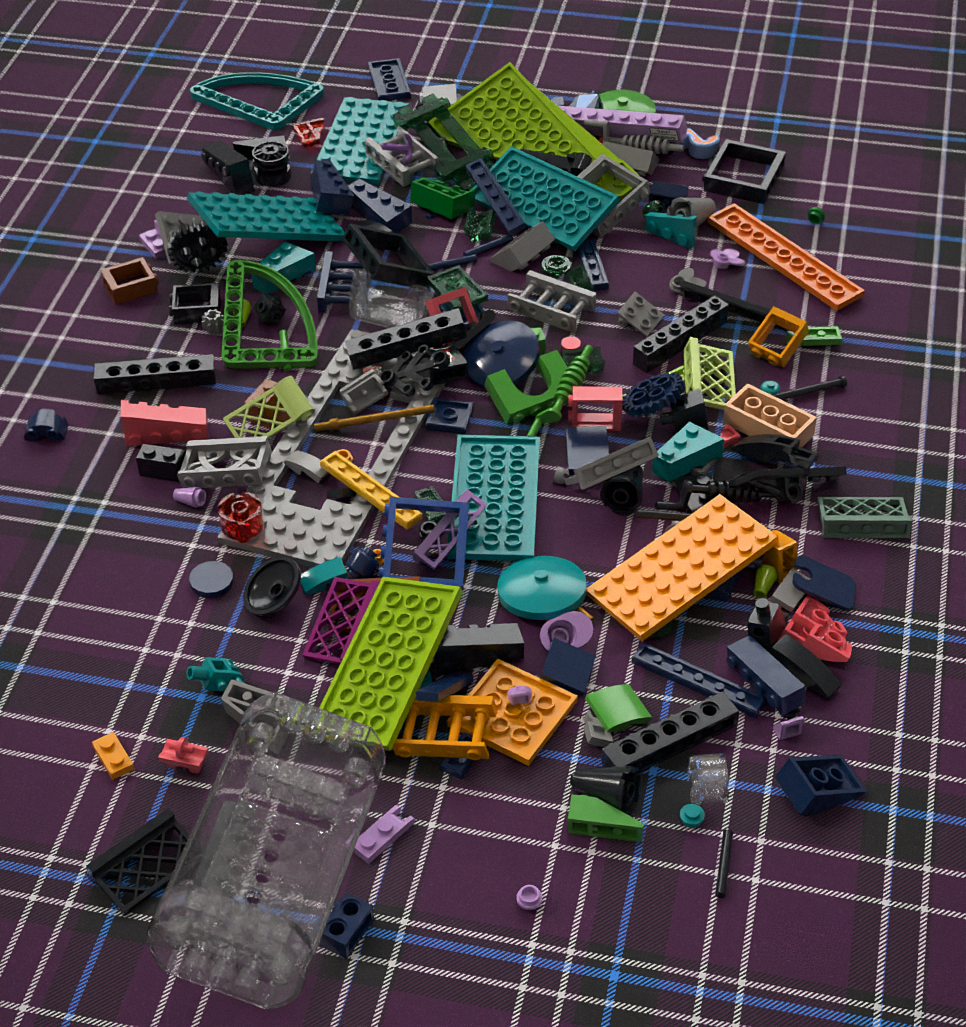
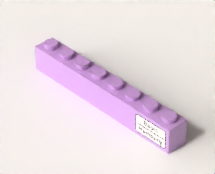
[558,106,688,143]

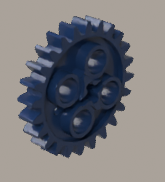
[622,372,686,418]

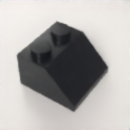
[136,444,187,482]

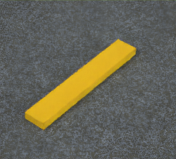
[320,451,423,529]

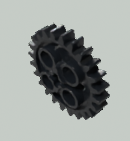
[167,221,228,273]

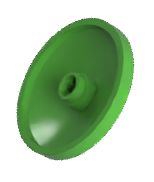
[599,90,656,113]

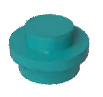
[680,804,705,828]

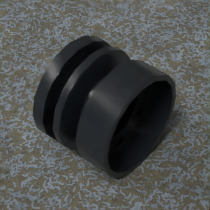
[252,141,291,187]

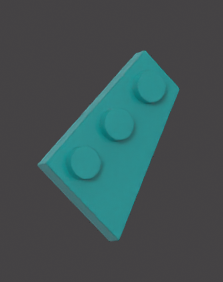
[645,212,697,249]

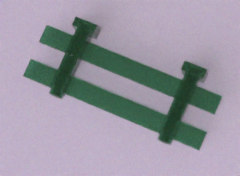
[392,93,494,191]

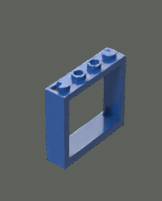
[379,497,469,590]

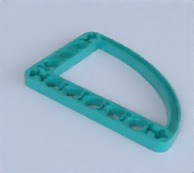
[190,73,324,130]

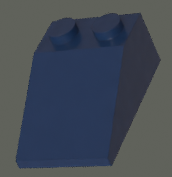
[775,754,867,815]

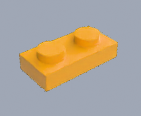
[92,732,134,780]

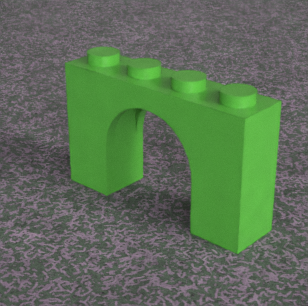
[484,350,568,424]

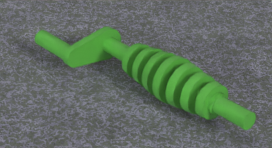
[527,345,593,437]

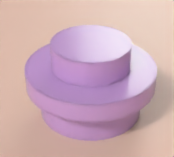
[517,885,542,910]

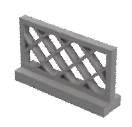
[564,437,659,489]

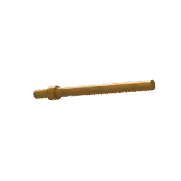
[314,404,435,432]

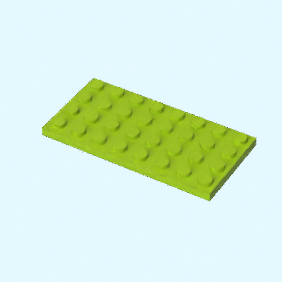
[308,577,463,751]

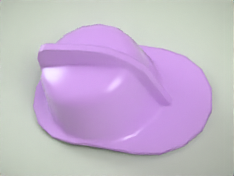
[540,611,593,650]

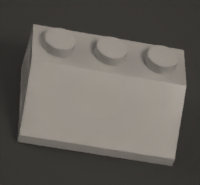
[603,141,659,177]
[489,221,555,272]

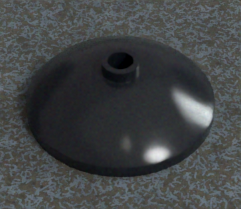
[243,556,301,616]

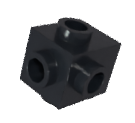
[253,293,287,325]

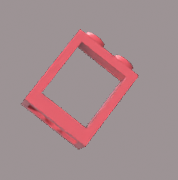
[425,287,478,345]
[568,386,622,431]

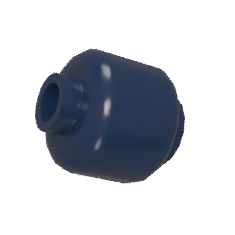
[347,547,379,579]

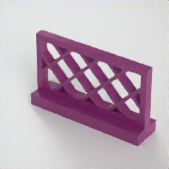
[302,577,380,665]

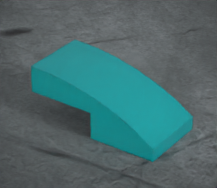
[300,557,347,595]

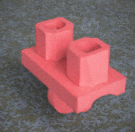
[158,737,208,774]

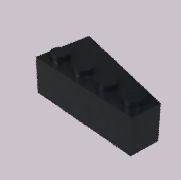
[201,141,255,195]
[431,623,524,677]

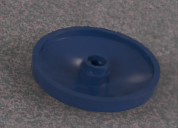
[463,320,540,389]

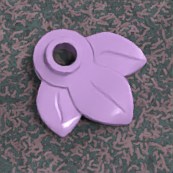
[710,249,745,269]

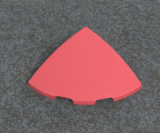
[777,594,852,662]

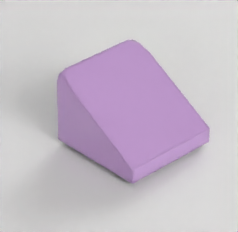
[773,716,804,740]

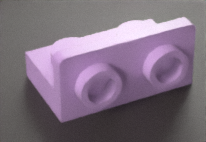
[139,220,166,259]

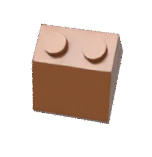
[244,379,290,433]

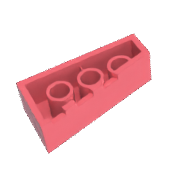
[120,400,208,446]

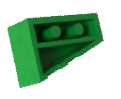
[410,177,476,219]

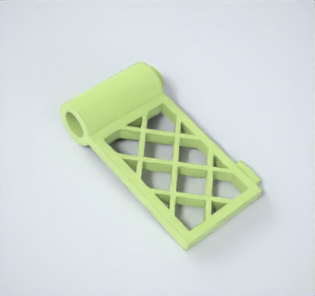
[223,376,314,438]

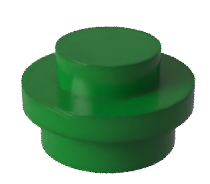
[808,207,826,224]

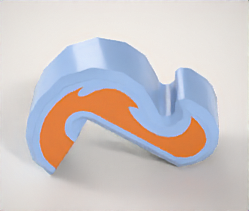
[678,128,720,159]

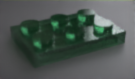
[427,265,488,311]

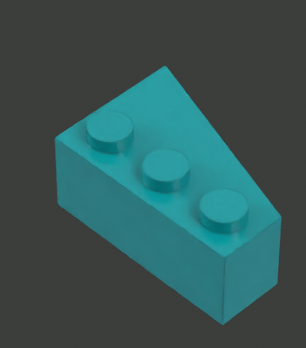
[251,241,316,294]
[652,422,724,482]

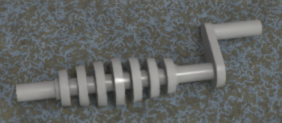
[584,119,684,154]

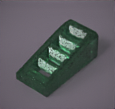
[568,264,594,292]

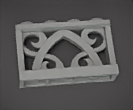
[177,436,272,488]

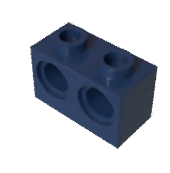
[318,893,375,959]

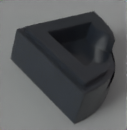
[326,488,357,498]

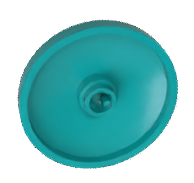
[497,556,587,620]

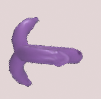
[381,132,413,163]

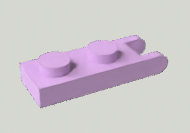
[350,805,415,864]

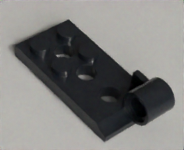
[520,148,593,176]

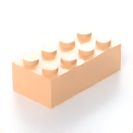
[723,383,817,448]

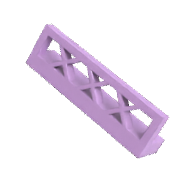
[412,489,487,570]

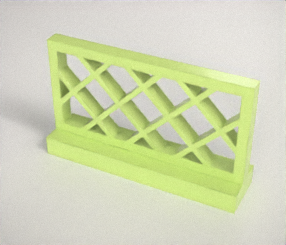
[684,337,736,410]

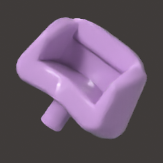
[507,686,533,705]

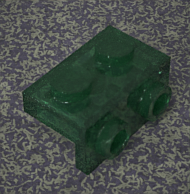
[463,207,496,242]
[561,346,605,374]

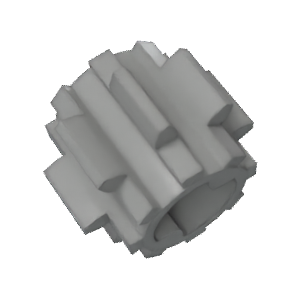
[202,309,224,335]

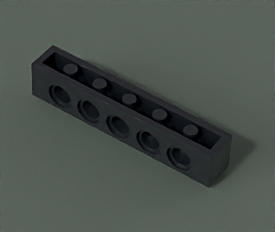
[633,296,729,373]
[345,308,467,370]
[94,354,216,394]
[601,692,739,774]

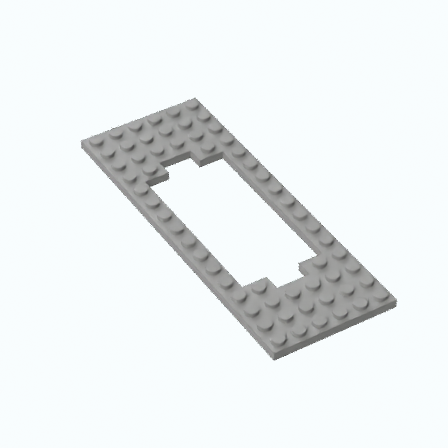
[217,329,446,568]

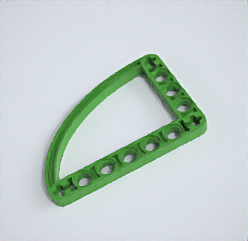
[222,260,318,369]

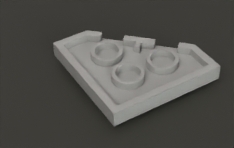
[155,211,204,265]

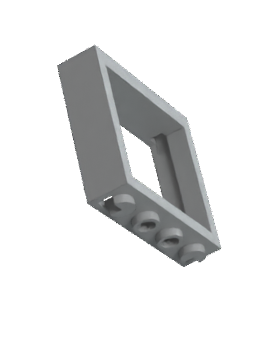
[577,154,651,238]

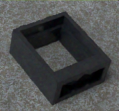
[169,283,221,324]

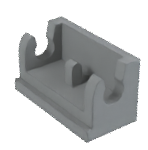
[339,369,388,415]
[769,568,811,617]

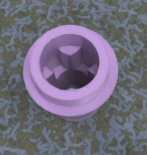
[173,487,206,508]

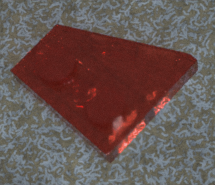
[293,117,324,148]

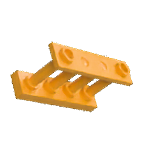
[392,695,498,760]

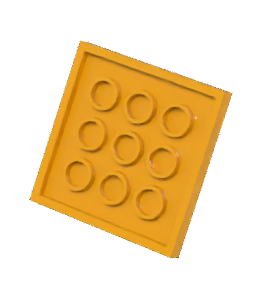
[447,659,578,766]

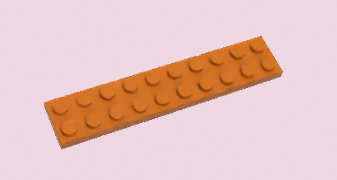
[707,203,865,311]

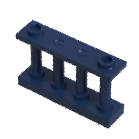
[317,251,369,313]

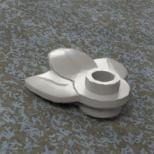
[669,268,707,300]

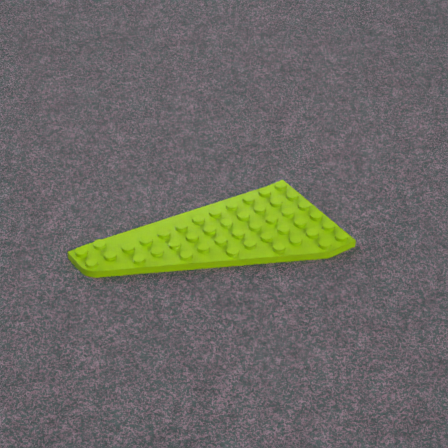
[429,62,638,200]

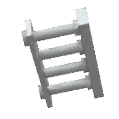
[365,126,439,187]
[508,270,596,333]

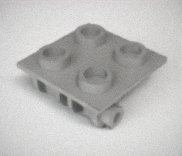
[617,292,664,337]

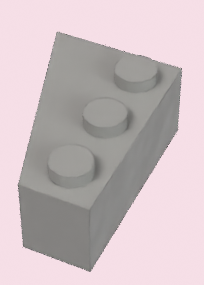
[221,679,299,753]

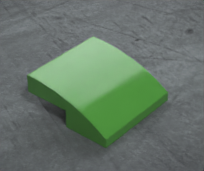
[585,684,652,732]

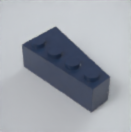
[310,159,354,215]
[348,179,412,233]

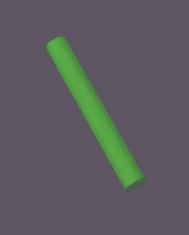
[279,330,292,372]

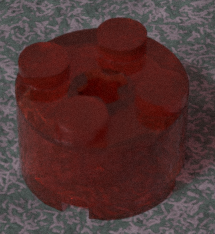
[218,492,264,543]

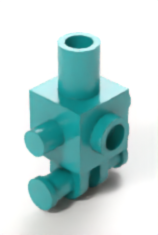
[186,657,245,691]

